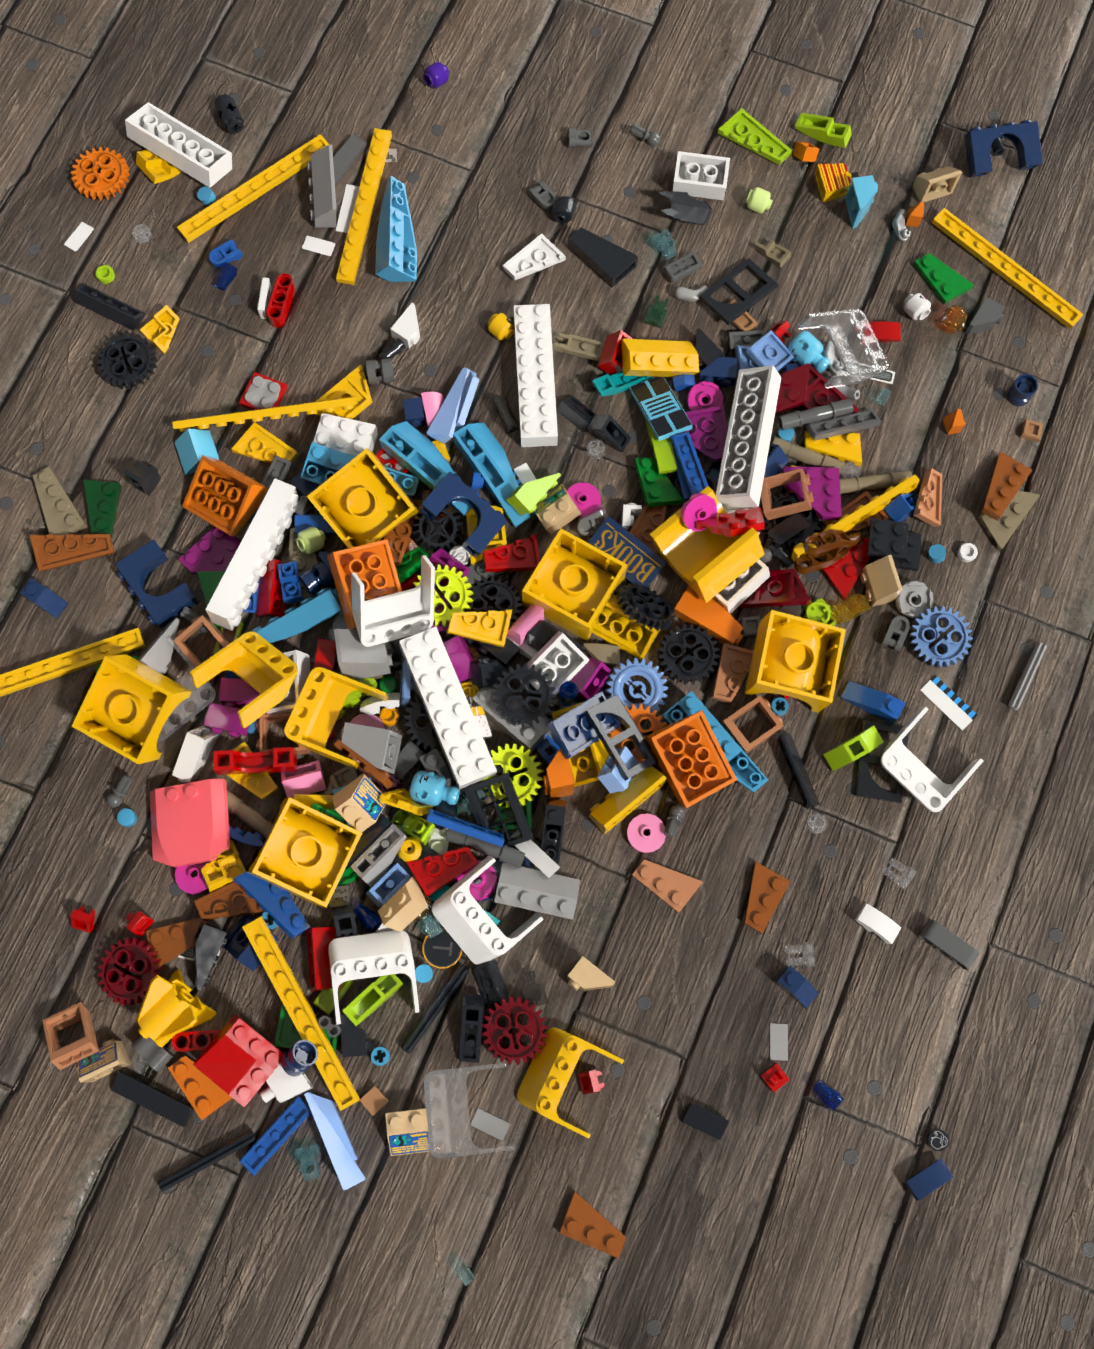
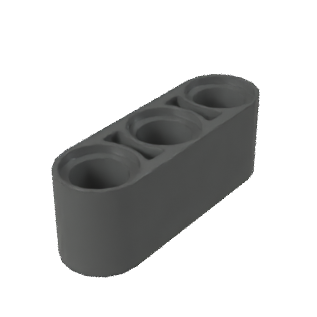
[919,919,979,970]

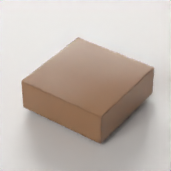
[1020,419,1043,442]
[359,1086,389,1116]

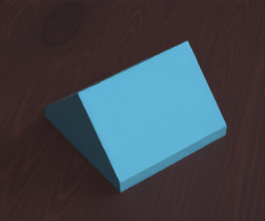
[175,429,220,475]

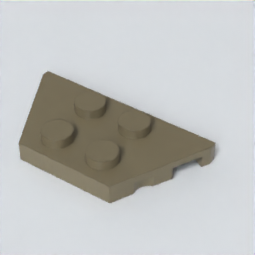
[978,491,1040,551]

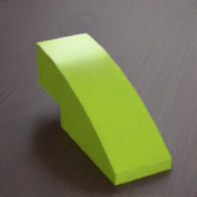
[795,113,852,148]
[343,974,404,1026]

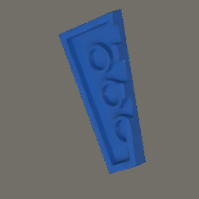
[233,871,310,939]

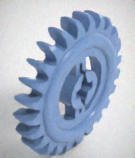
[605,658,668,720]

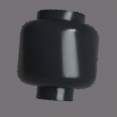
[551,196,576,223]

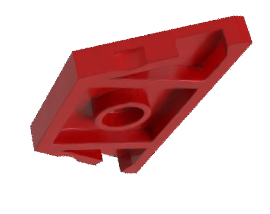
[696,507,764,537]
[821,538,870,600]

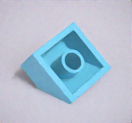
[845,175,878,229]

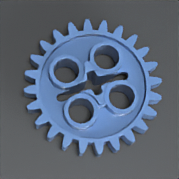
[909,606,973,668]

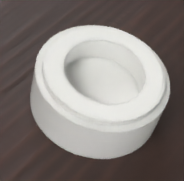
[957,543,978,563]

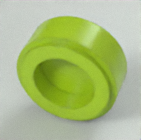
[95,265,115,284]

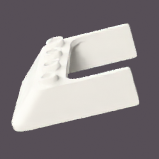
[351,555,435,647]
[881,707,983,812]
[432,855,543,965]
[328,930,419,1024]

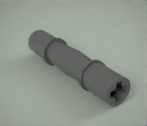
[778,398,853,431]
[446,829,526,868]

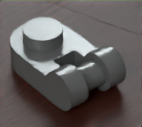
[527,180,557,210]
[576,507,607,536]
[881,616,910,652]

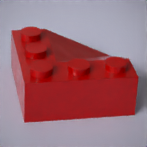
[193,1014,284,1108]

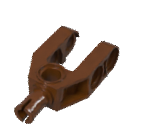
[794,529,863,574]

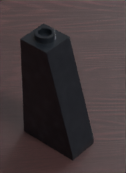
[568,227,638,288]

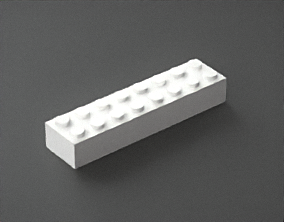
[514,304,558,447]
[716,365,781,509]
[205,478,299,631]
[399,627,497,790]

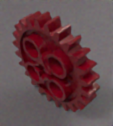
[97,938,163,1005]
[482,996,548,1065]

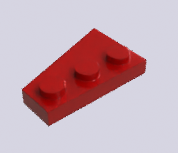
[406,847,478,897]

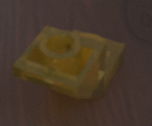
[829,593,872,625]

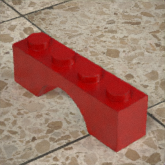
[213,747,297,775]

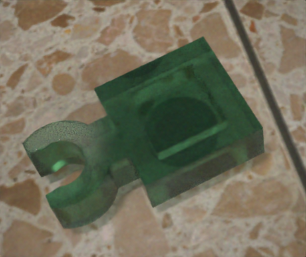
[644,295,668,328]

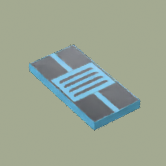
[629,377,692,441]

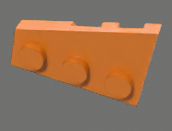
[168,1055,232,1120]

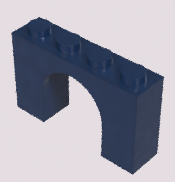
[964,119,1043,178]
[418,472,507,558]
[115,539,199,628]

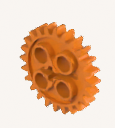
[71,147,130,201]
[608,703,667,763]

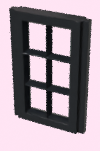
[464,772,534,847]

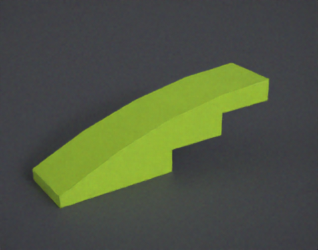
[644,417,678,474]

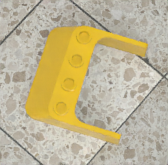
[190,632,298,728]
[284,667,388,769]
[517,1027,624,1138]

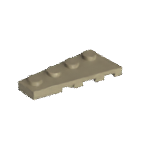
[33,467,87,535]

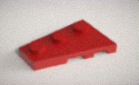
[483,534,540,572]

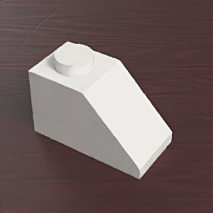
[390,303,420,349]

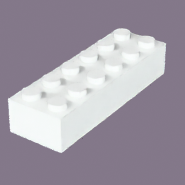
[125,102,232,188]

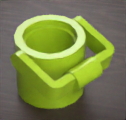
[803,598,837,626]

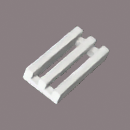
[257,278,272,319]

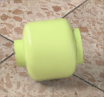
[745,187,773,214]
[296,526,326,554]

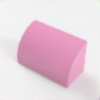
[421,392,444,429]
[506,604,544,646]
[281,760,326,799]

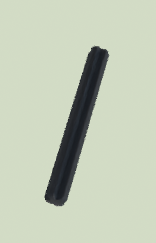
[401,965,468,1054]
[158,1130,256,1191]

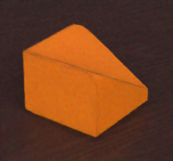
[793,142,819,162]
[905,202,924,227]
[943,409,965,435]

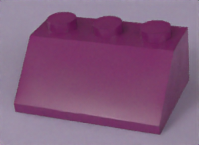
[443,636,474,683]

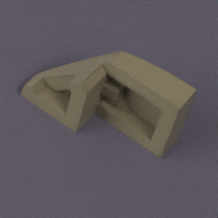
[754,239,791,268]
[582,643,620,666]
[324,766,359,795]

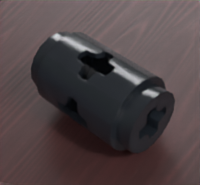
[215,94,244,134]

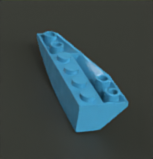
[375,176,417,282]
[379,421,471,516]
[453,423,531,528]
[300,442,420,496]
[252,587,342,643]
[662,691,768,793]

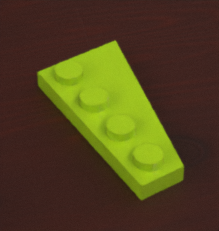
[718,108,792,165]

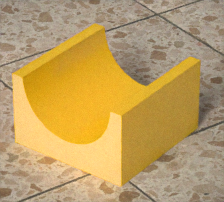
[307,448,419,548]
[650,486,765,603]
[522,528,627,642]
[745,610,846,713]
[72,654,192,764]
[247,797,362,908]

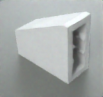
[172,726,219,783]

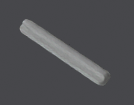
[1008,642,1047,710]

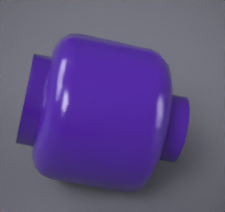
[423,62,449,89]

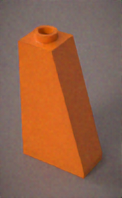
[674,586,743,645]

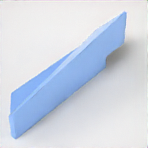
[427,368,479,444]
[304,1092,366,1191]

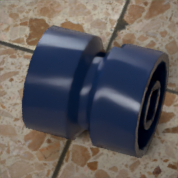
[1007,374,1039,407]
[299,561,334,596]
[281,1040,318,1076]

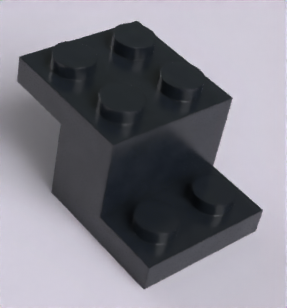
[867,518,922,571]

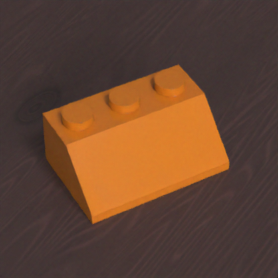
[543,749,575,799]

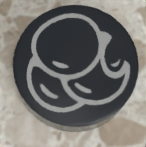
[927,1129,949,1151]

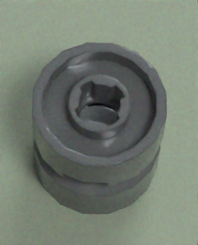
[366,358,395,385]

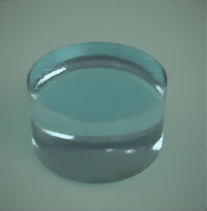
[876,387,892,406]
[455,1263,475,1286]

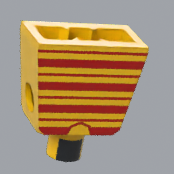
[815,163,859,203]

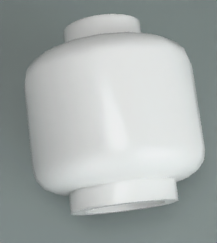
[904,293,931,320]

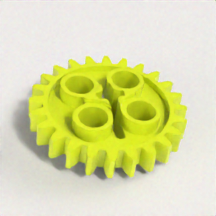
[413,565,473,627]
[482,744,544,808]

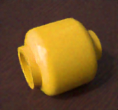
[488,313,514,340]

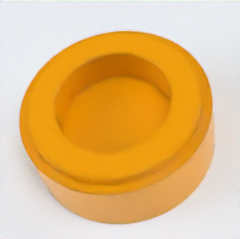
[379,707,399,726]

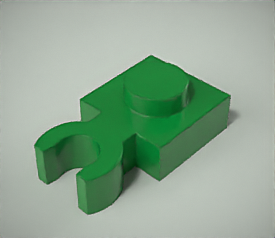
[311,803,344,823]

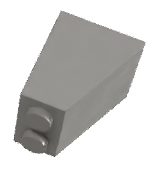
[334,629,393,680]
[341,722,402,774]

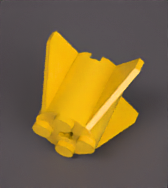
[135,969,217,1047]

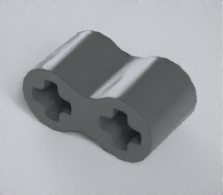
[394,741,426,781]
[131,1035,174,1072]

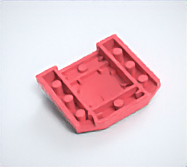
[150,779,230,868]

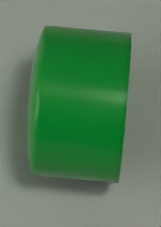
[380,676,398,693]

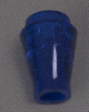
[215,262,238,291]
[559,681,579,707]
[354,903,382,933]
[813,1080,844,1111]

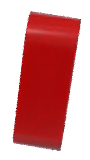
[266,273,295,328]
[171,1030,221,1052]

